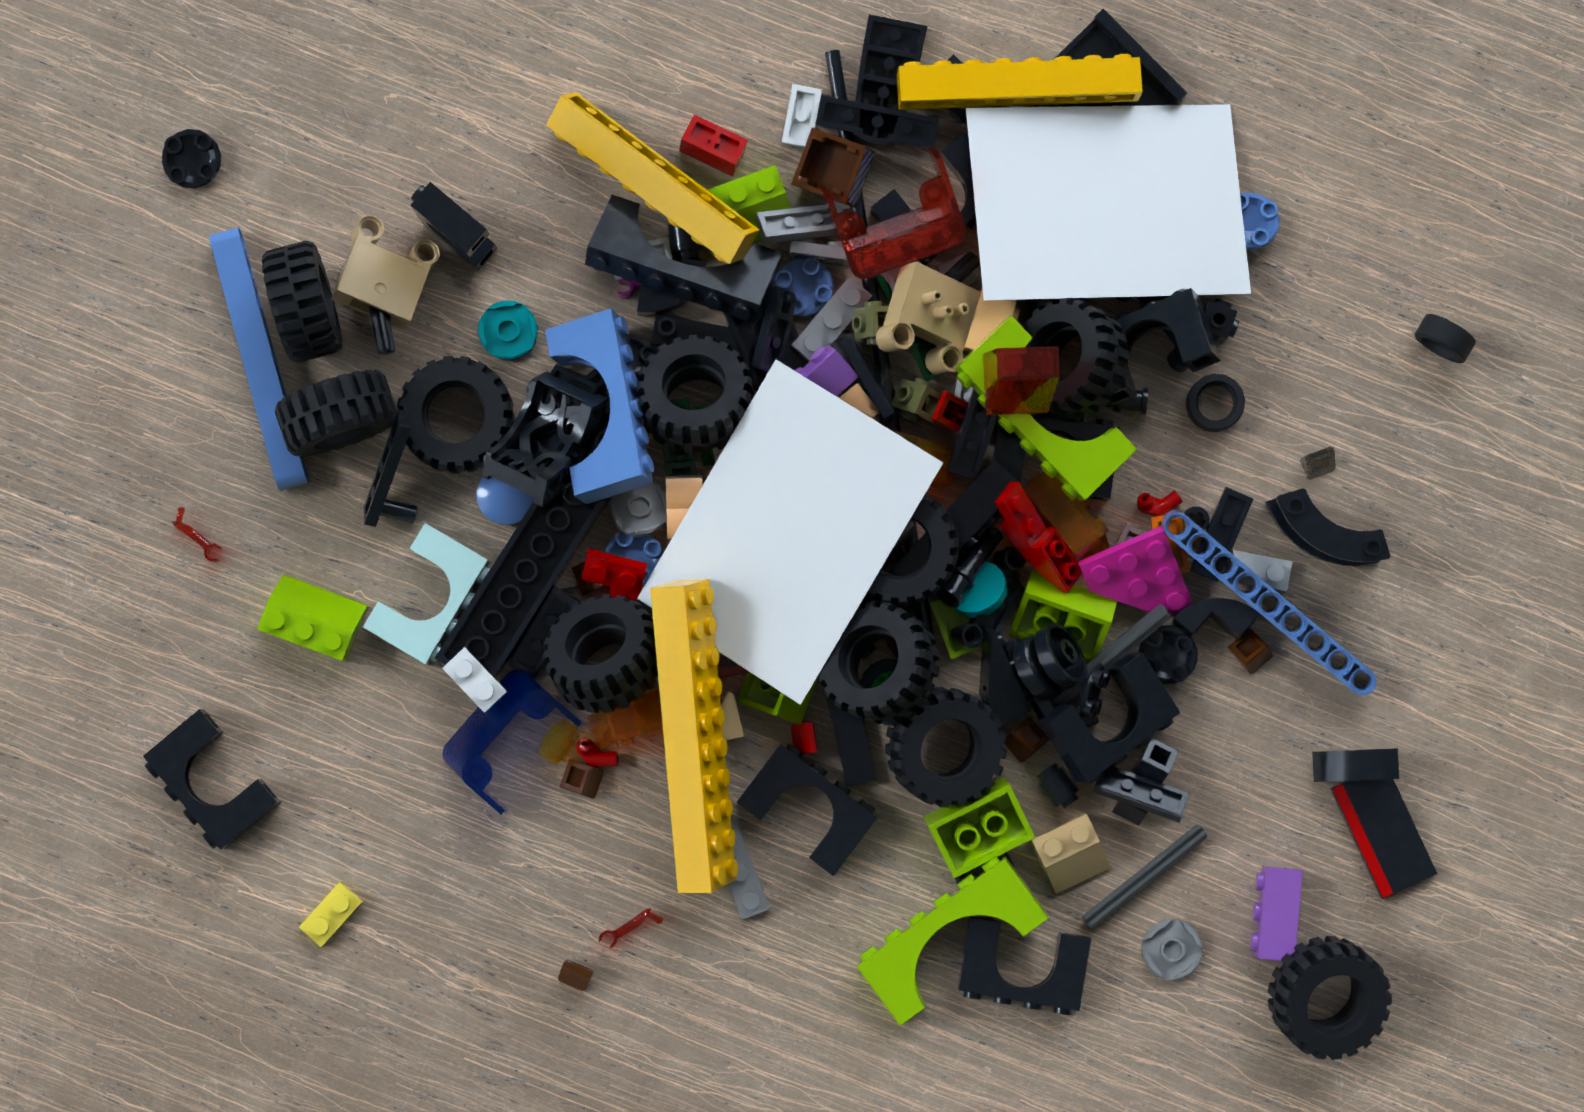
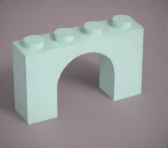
[363,523,490,665]

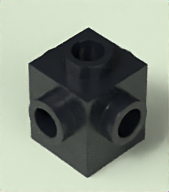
[1204,299,1240,345]

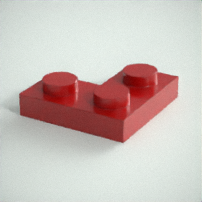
[581,549,648,602]

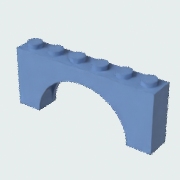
[545,308,654,504]

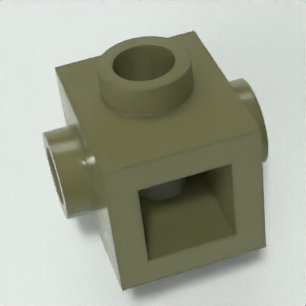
[852,301,896,345]
[891,378,942,424]

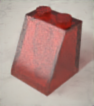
[983,346,1060,415]

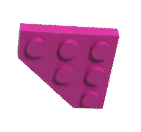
[1078,526,1193,615]

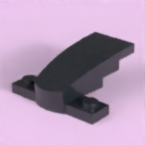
[816,14,940,149]

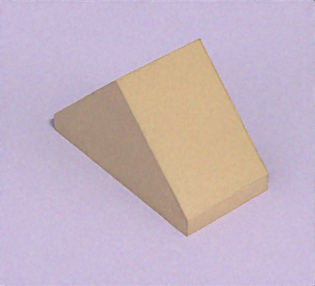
[721,692,744,741]

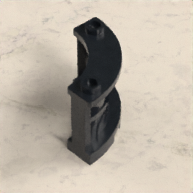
[482,371,608,507]
[1266,488,1391,566]

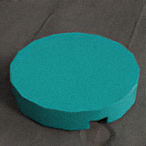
[478,300,538,360]
[953,562,1008,618]

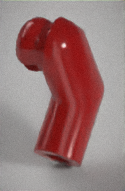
[1137,490,1183,517]
[576,738,619,767]

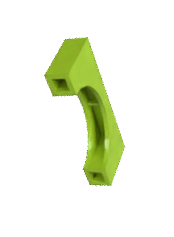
[954,316,1137,501]
[857,856,1049,1026]

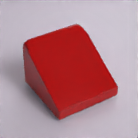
[791,722,818,754]

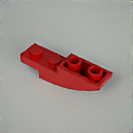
[995,482,1082,593]

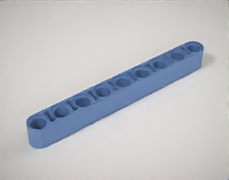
[209,227,309,491]
[1161,510,1377,695]

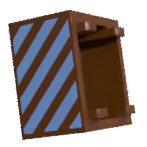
[791,127,876,208]

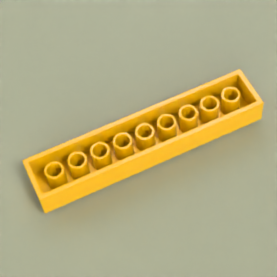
[650,578,738,893]

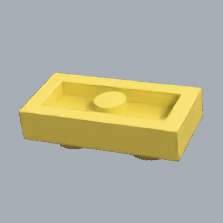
[299,882,363,947]

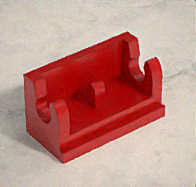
[679,114,748,177]

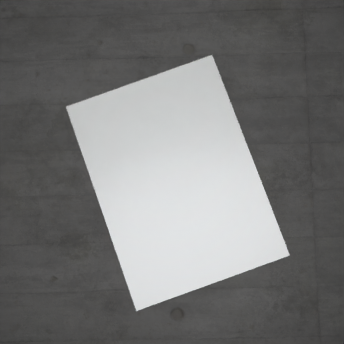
[966,104,1251,300]
[637,360,943,705]

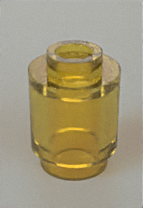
[538,718,580,766]

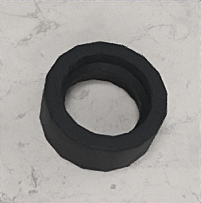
[1415,314,1476,363]
[1186,373,1245,432]

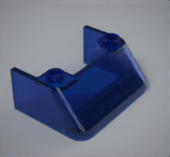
[442,670,585,815]

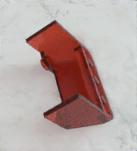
[820,146,966,279]

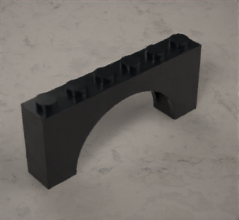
[585,194,782,324]

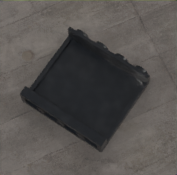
[1034,8,1188,107]

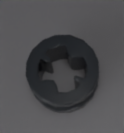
[1182,507,1210,530]

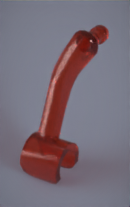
[172,507,223,563]
[599,908,663,948]

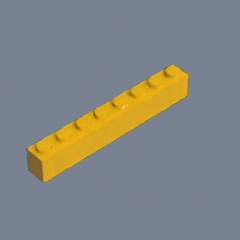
[897,54,1142,110]
[546,92,760,264]

